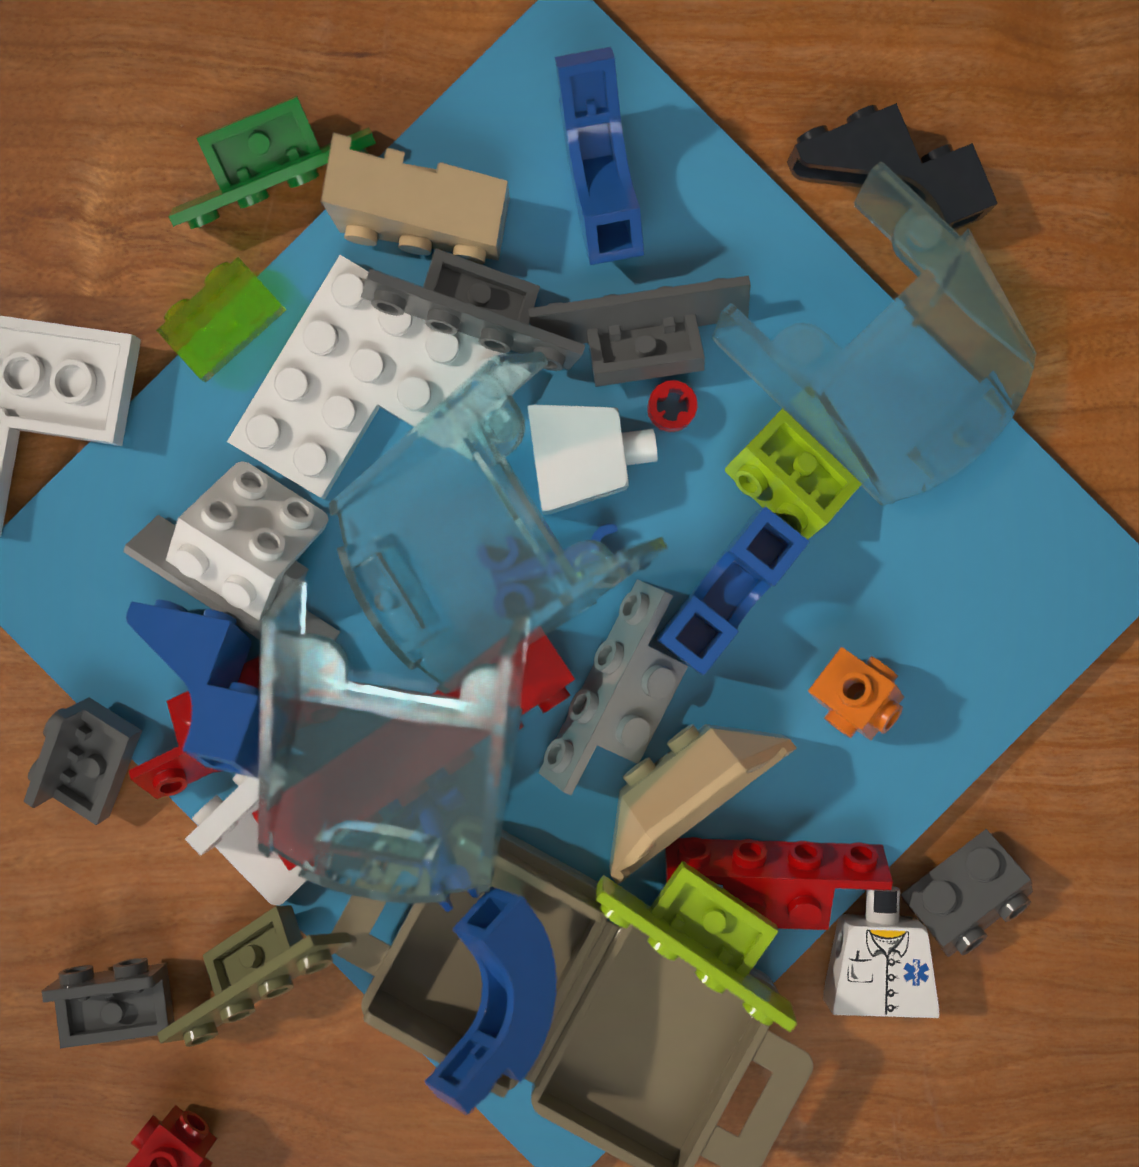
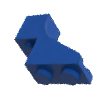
[126,600,280,779]

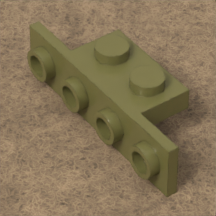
[157,905,352,1047]

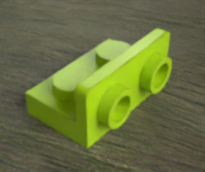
[725,408,862,540]

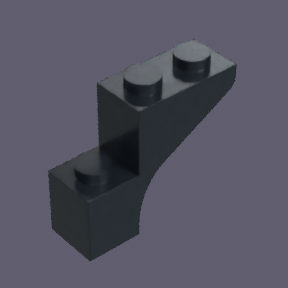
[787,103,998,239]

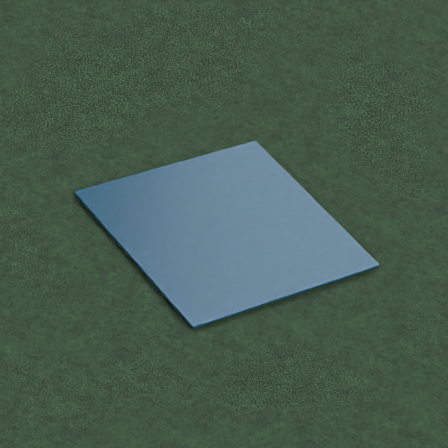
[0,0,1139,1167]

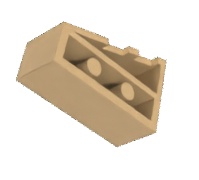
[321,133,510,265]

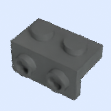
[24,697,142,825]
[900,829,1033,957]
[42,958,175,1049]

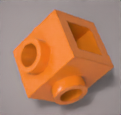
[808,647,904,741]

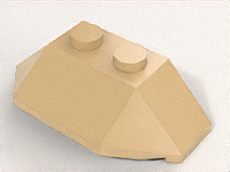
[609,724,797,884]

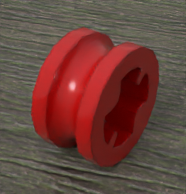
[647,380,698,433]

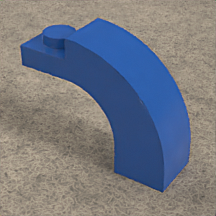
[555,47,644,265]
[425,886,557,1115]

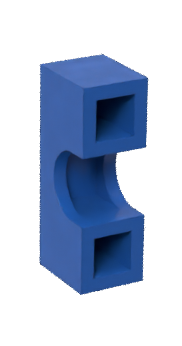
[655,506,810,676]

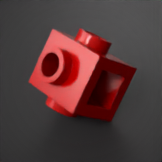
[126,1105,217,1167]

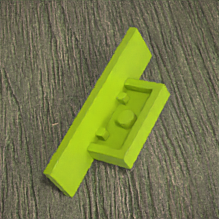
[596,861,797,1032]

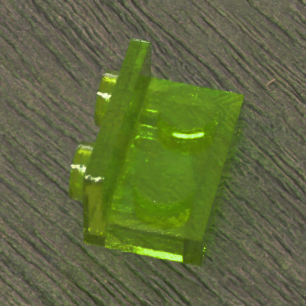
[156,257,286,383]

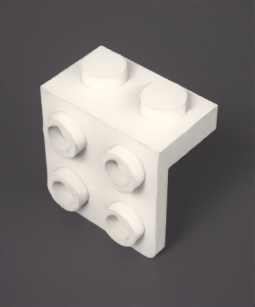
[166,462,329,620]
[185,753,352,905]

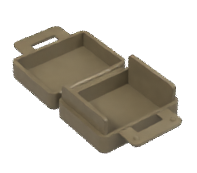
[331,816,813,1167]

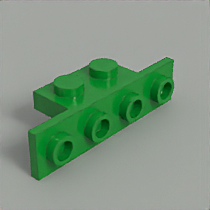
[168,95,376,229]

